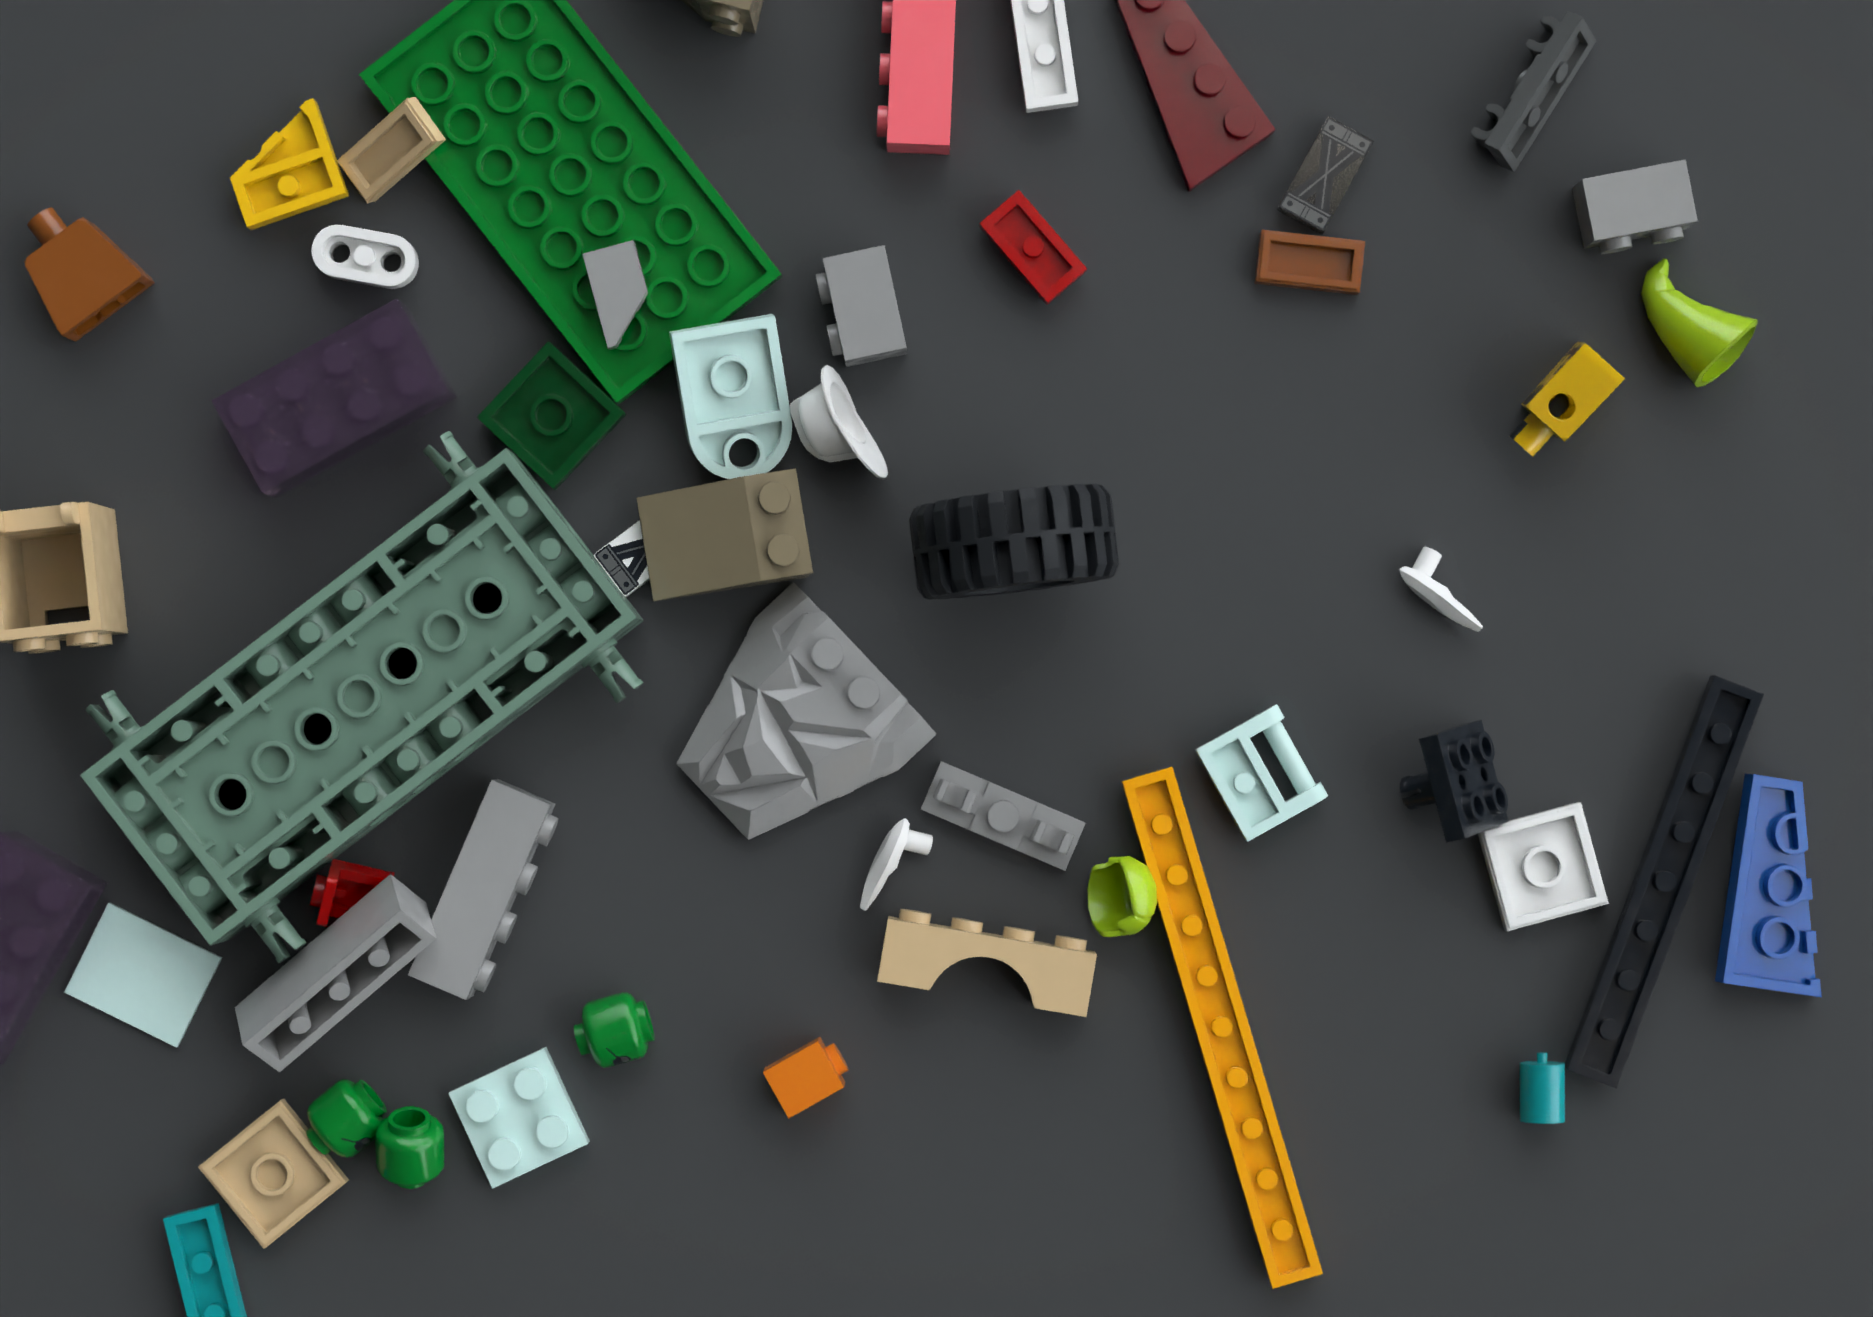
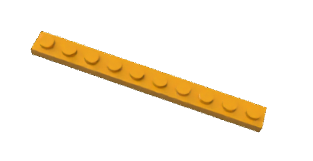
[1121,766,1323,1289]

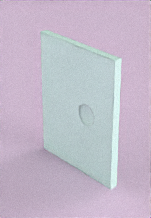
[64,902,223,1048]

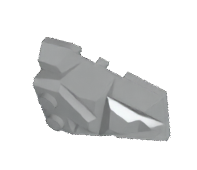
[676,582,936,840]

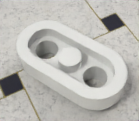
[312,225,419,289]

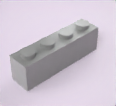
[408,779,559,1000]
[235,874,437,1072]

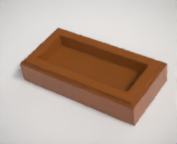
[1254,230,1365,295]

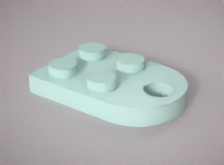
[669,314,792,479]

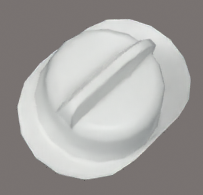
[790,365,888,479]

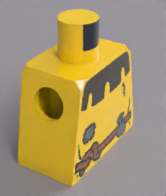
[1510,342,1625,457]

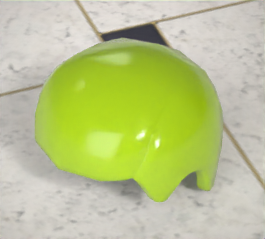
[1087,856,1157,937]

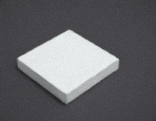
[1478,802,1609,931]

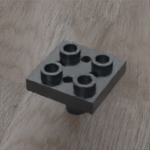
[1400,720,1508,843]

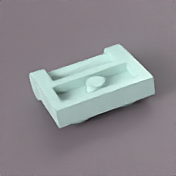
[1195,704,1328,842]

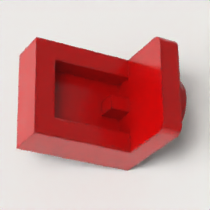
[310,859,395,927]

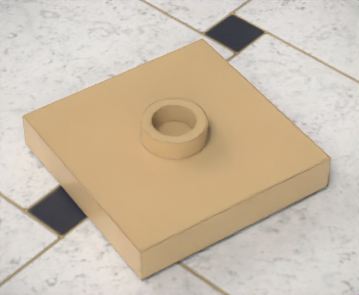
[198,1098,349,1249]

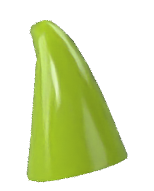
[1641,258,1758,387]

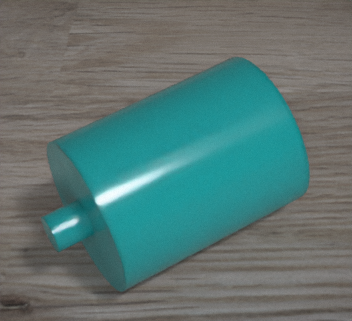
[1519,1052,1565,1124]

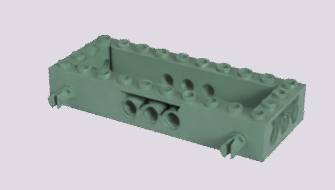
[80,431,644,963]

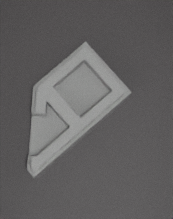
[582,240,648,350]

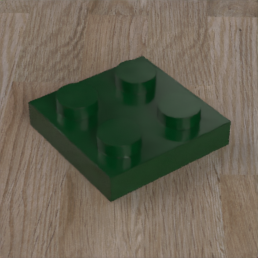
[477,341,627,490]

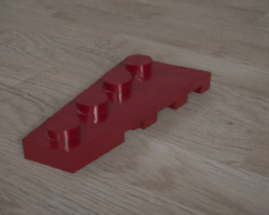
[1115,0,1276,192]

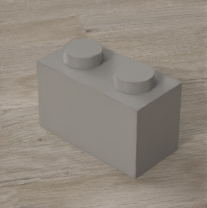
[1572,159,1698,254]
[815,245,907,367]

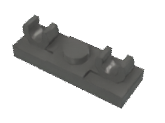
[1471,11,1597,172]

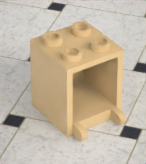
[0,502,128,654]

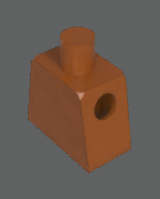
[24,208,155,342]

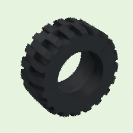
[909,484,1120,600]

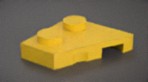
[230,98,349,230]

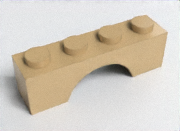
[877,909,1097,1017]

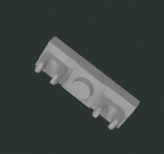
[921,761,1086,871]

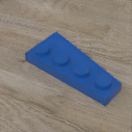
[1715,773,1822,997]

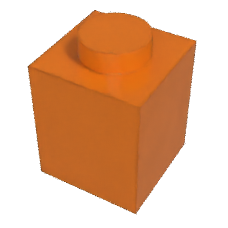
[763,1037,849,1119]

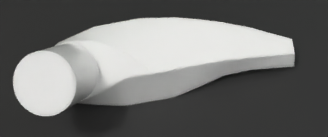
[1399,547,1483,632]
[860,818,933,911]

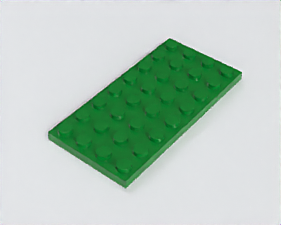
[359,0,783,405]

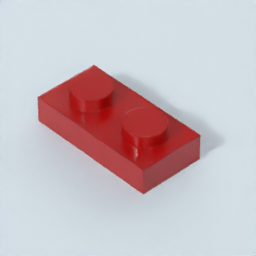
[979,190,1087,305]

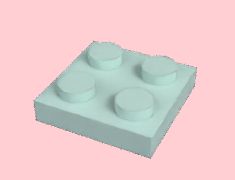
[448,1047,590,1189]

